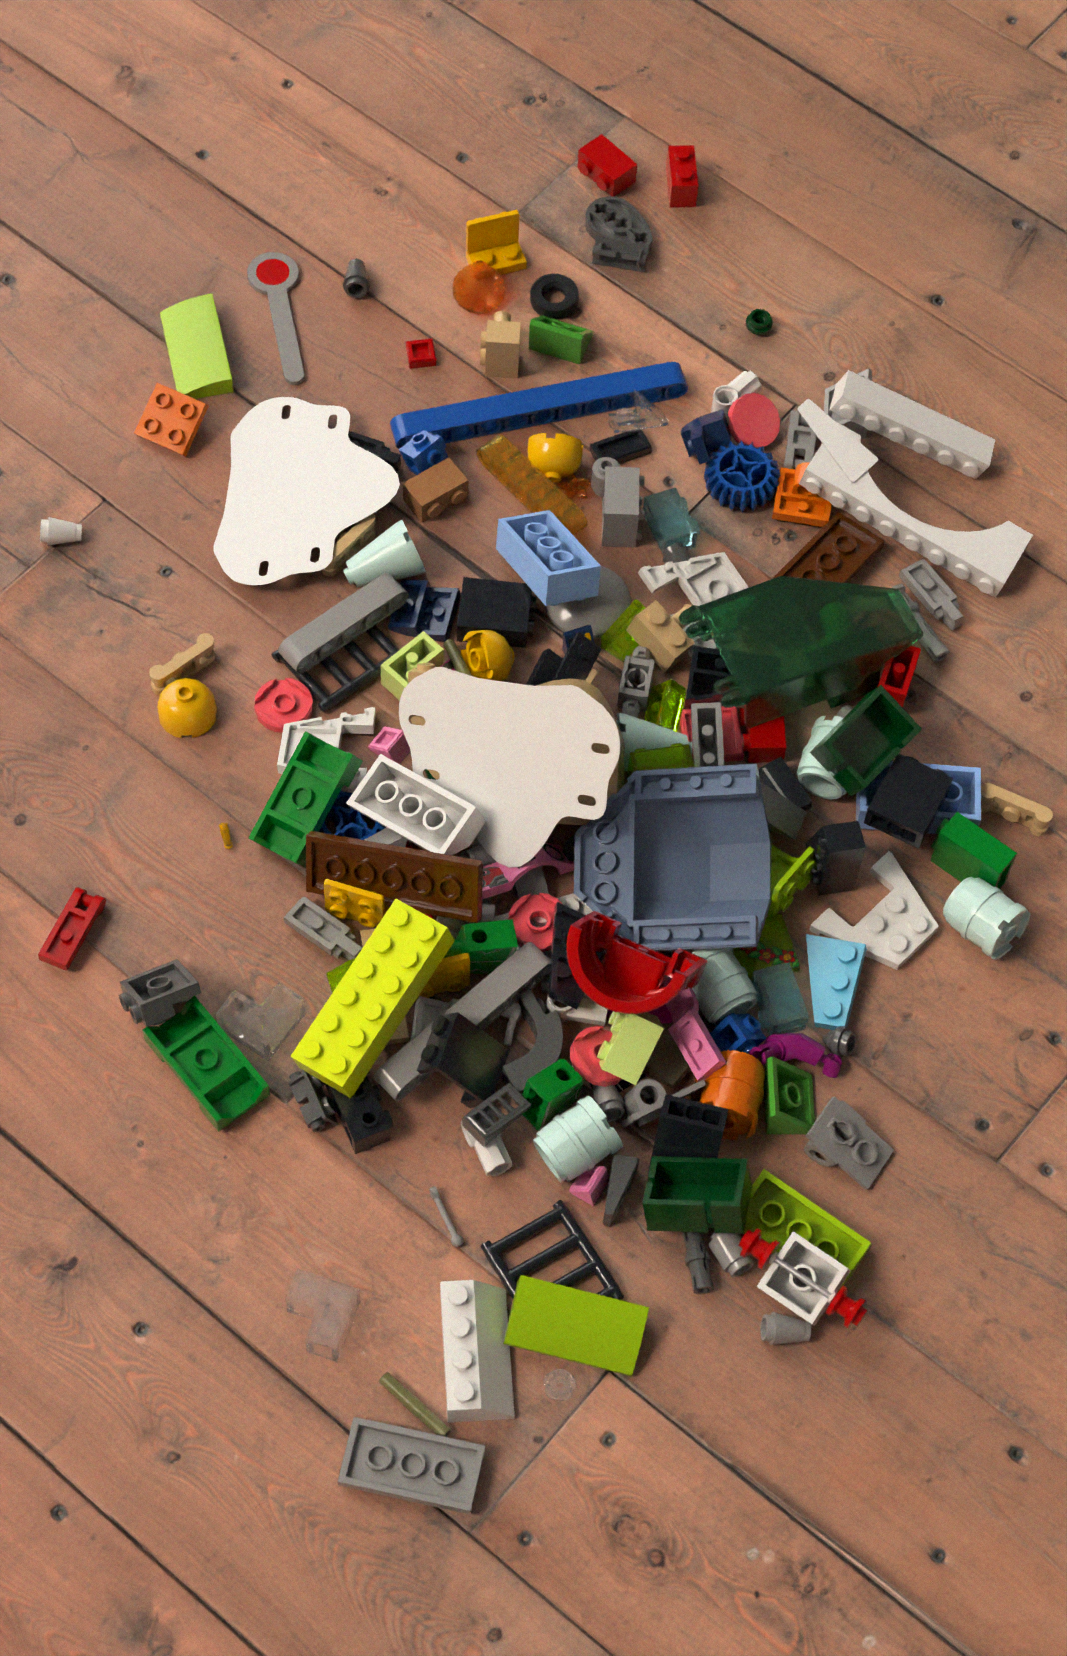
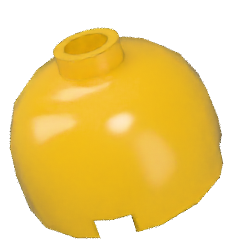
[528,433,583,483]
[461,630,515,681]
[157,678,217,738]

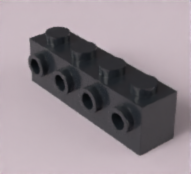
[325,1070,394,1154]

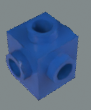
[399,430,448,475]
[710,1013,766,1054]

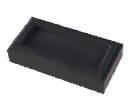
[589,427,652,464]

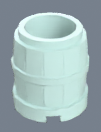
[797,716,847,800]
[943,877,1031,960]
[692,948,757,1026]
[533,1095,623,1182]

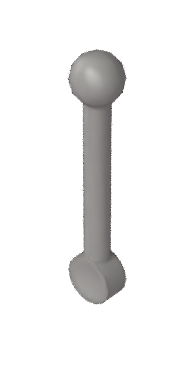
[429,1186,464,1247]

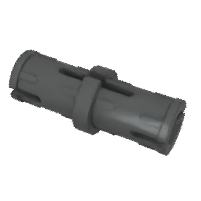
[682,1232,714,1294]

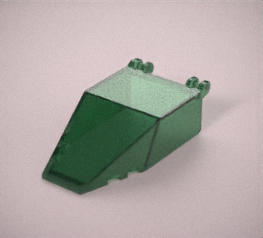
[678,576,923,728]

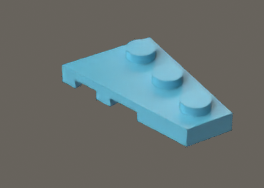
[806,934,867,1030]

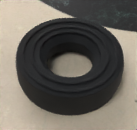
[530,274,579,319]

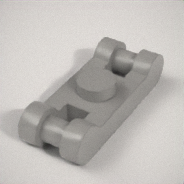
[783,410,816,470]

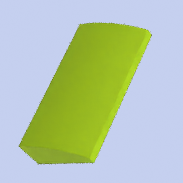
[160,293,233,399]
[744,1169,873,1293]
[503,1275,649,1376]

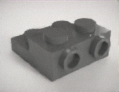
[119,959,201,1027]

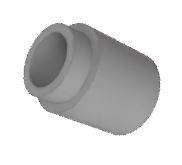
[591,457,620,497]
[708,1232,754,1277]

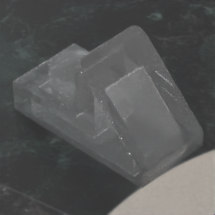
[608,389,669,433]

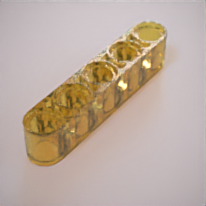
[476,434,588,536]

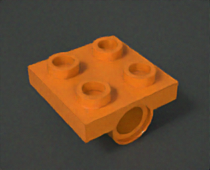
[134,383,209,457]
[772,462,832,527]

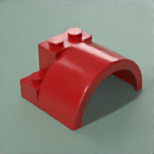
[567,911,708,1014]

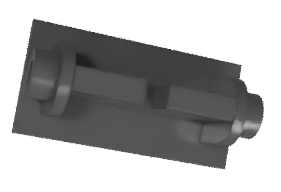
[592,236,649,272]
[289,1069,338,1132]

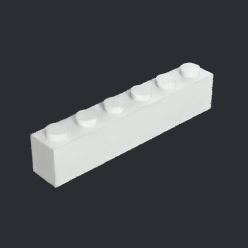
[829,370,995,479]

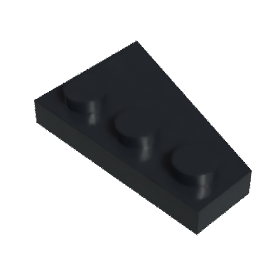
[548,902,604,1010]

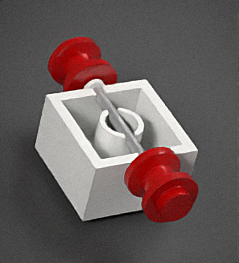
[738,1228,868,1328]

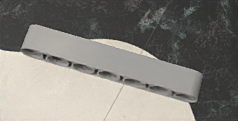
[374,942,551,1101]

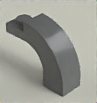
[502,989,563,1105]

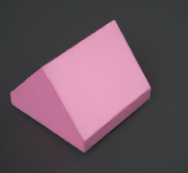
[569,1166,609,1206]

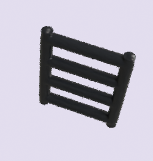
[271,625,402,712]
[480,1200,624,1300]

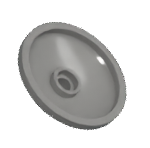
[545,566,631,639]

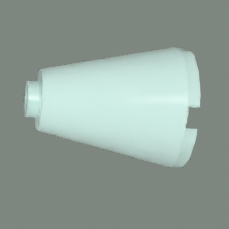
[343,520,426,588]
[616,713,692,771]

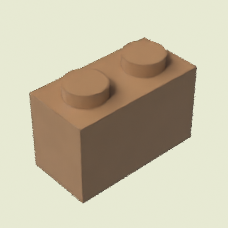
[402,457,469,522]

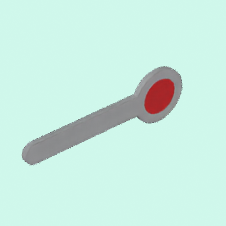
[247,252,304,385]

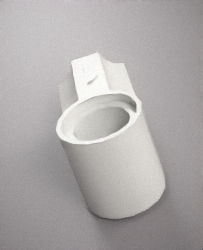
[711,371,762,421]
[545,994,608,1026]
[461,1110,512,1177]

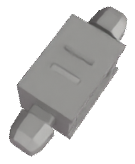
[617,646,655,718]

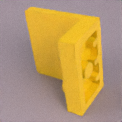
[466,210,527,281]
[324,879,390,928]
[417,953,470,998]

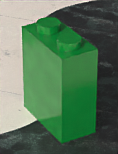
[930,812,1017,889]

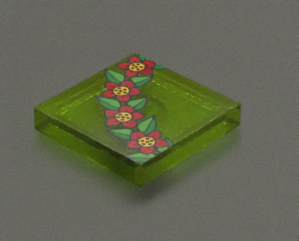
[733,914,800,982]

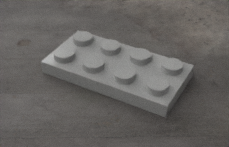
[338,1417,485,1515]

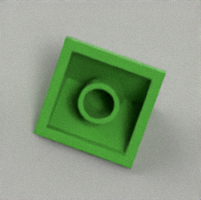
[528,315,594,365]
[764,1056,815,1135]

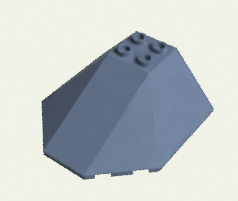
[574,764,771,951]

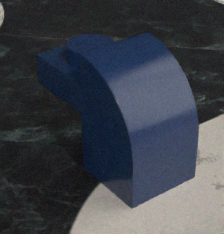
[680,409,732,465]

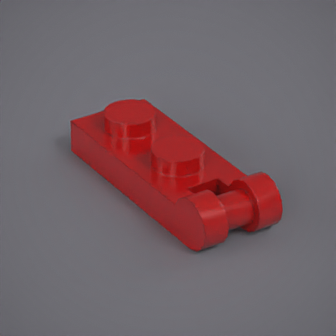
[38,887,106,971]

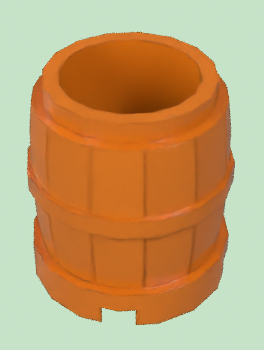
[699,1050,765,1140]

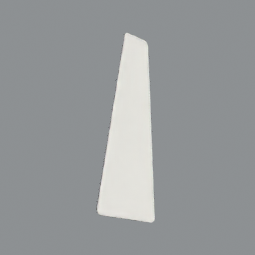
[797,399,878,482]

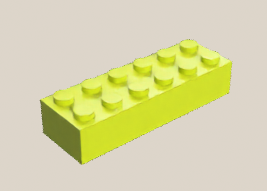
[290,899,455,1098]

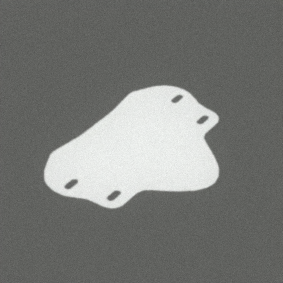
[213,397,400,585]
[399,667,620,868]

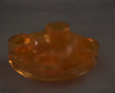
[452,261,506,314]

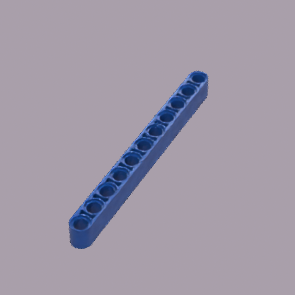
[390,362,688,449]

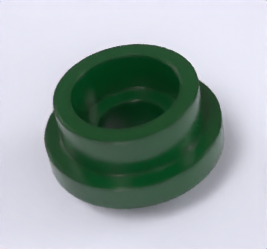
[745,309,773,335]

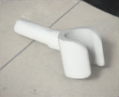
[501,1002,522,1046]

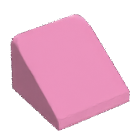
[368,726,410,764]

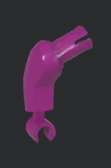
[749,1033,842,1078]

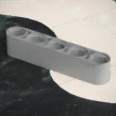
[278,573,409,673]

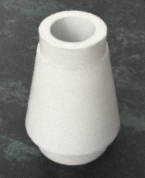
[40,517,82,545]

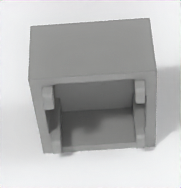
[602,466,645,548]

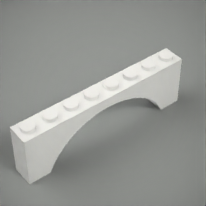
[799,422,1033,598]

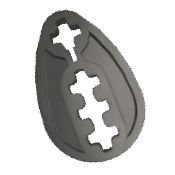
[585,196,653,253]

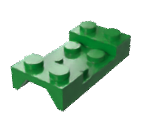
[248,731,363,868]
[142,996,270,1132]

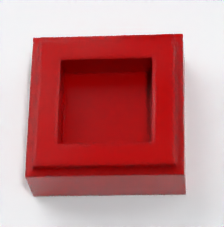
[405,338,436,369]

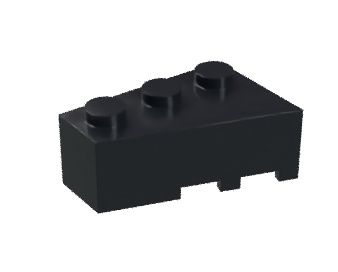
[684,646,781,709]
[805,821,866,896]

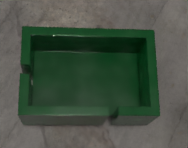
[810,685,922,796]
[642,1156,752,1234]

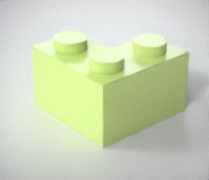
[381,631,444,701]
[597,1011,664,1085]

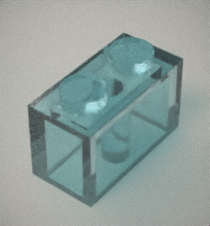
[643,487,700,552]
[751,962,809,1036]

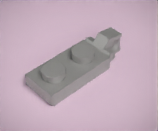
[899,558,963,630]
[283,896,362,963]

